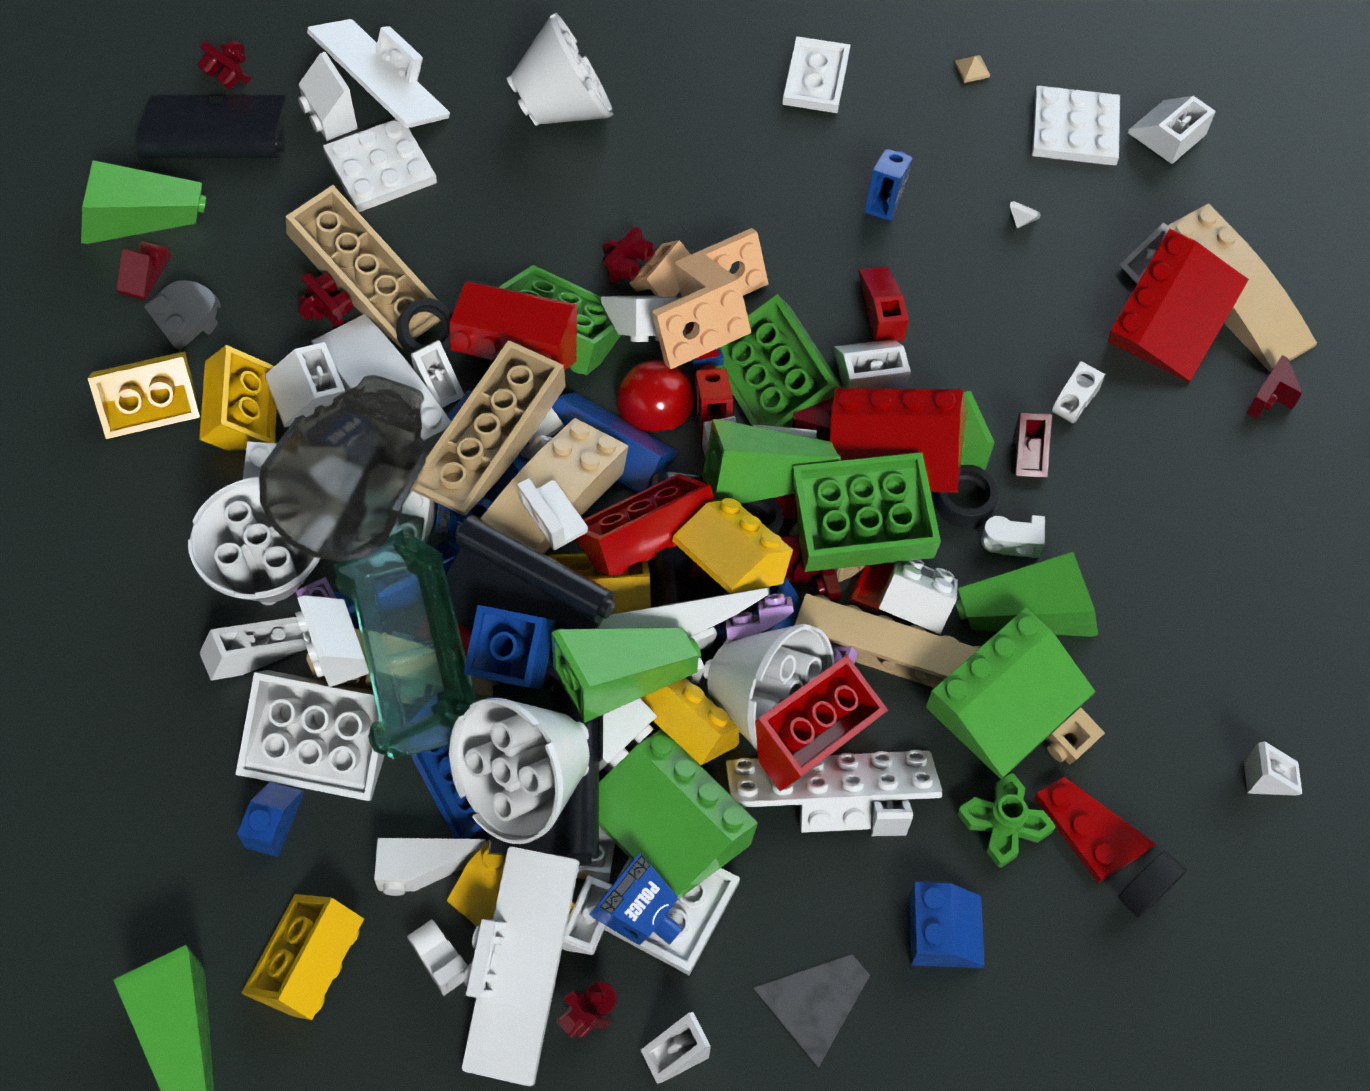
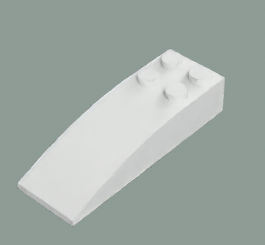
[311,314,451,471]
[598,587,770,637]

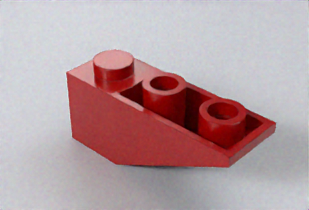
[859,267,909,342]

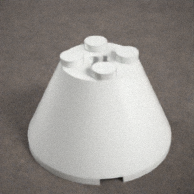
[507,13,614,126]
[188,477,326,605]
[703,624,834,751]
[449,698,589,844]

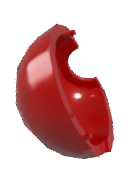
[616,360,696,432]

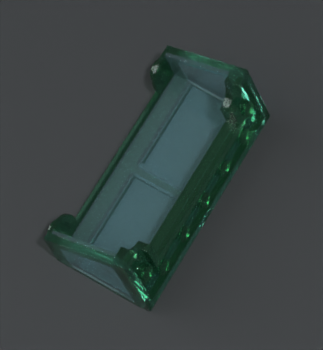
[334,530,477,759]

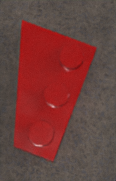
[1034,777,1156,883]

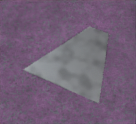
[753,954,870,1068]

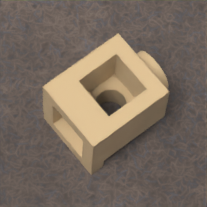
[1045,707,1105,765]

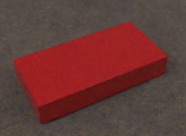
[848,562,895,616]

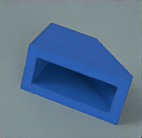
[237,782,304,857]

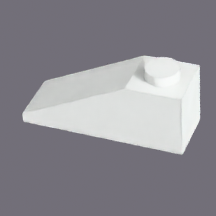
[200,617,307,680]
[374,838,486,896]

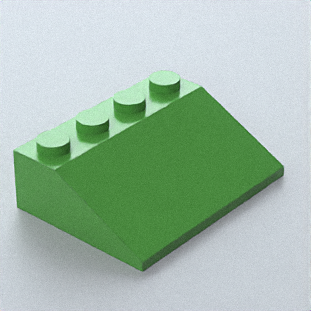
[498,265,621,375]
[716,294,843,428]
[792,452,941,572]
[926,608,1095,779]
[599,729,758,900]

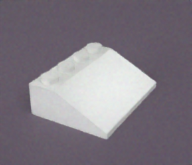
[236,670,398,801]

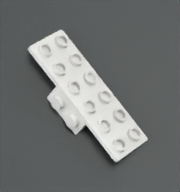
[307,19,450,128]
[726,750,942,833]
[462,847,579,1086]

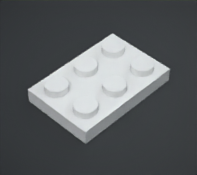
[783,36,850,113]

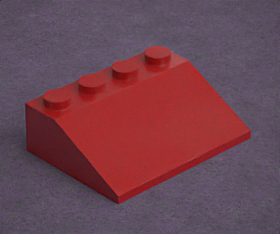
[1108,229,1249,383]
[830,388,967,493]

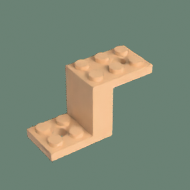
[651,228,768,369]

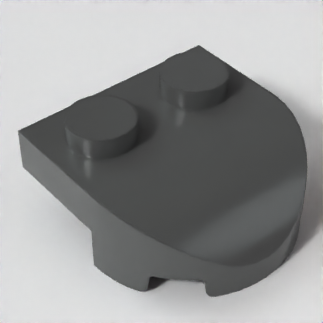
[144,280,221,351]

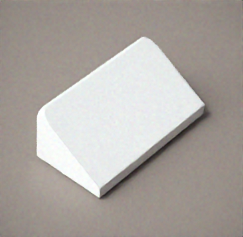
[562,876,612,955]

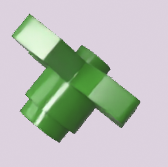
[957,773,1055,868]

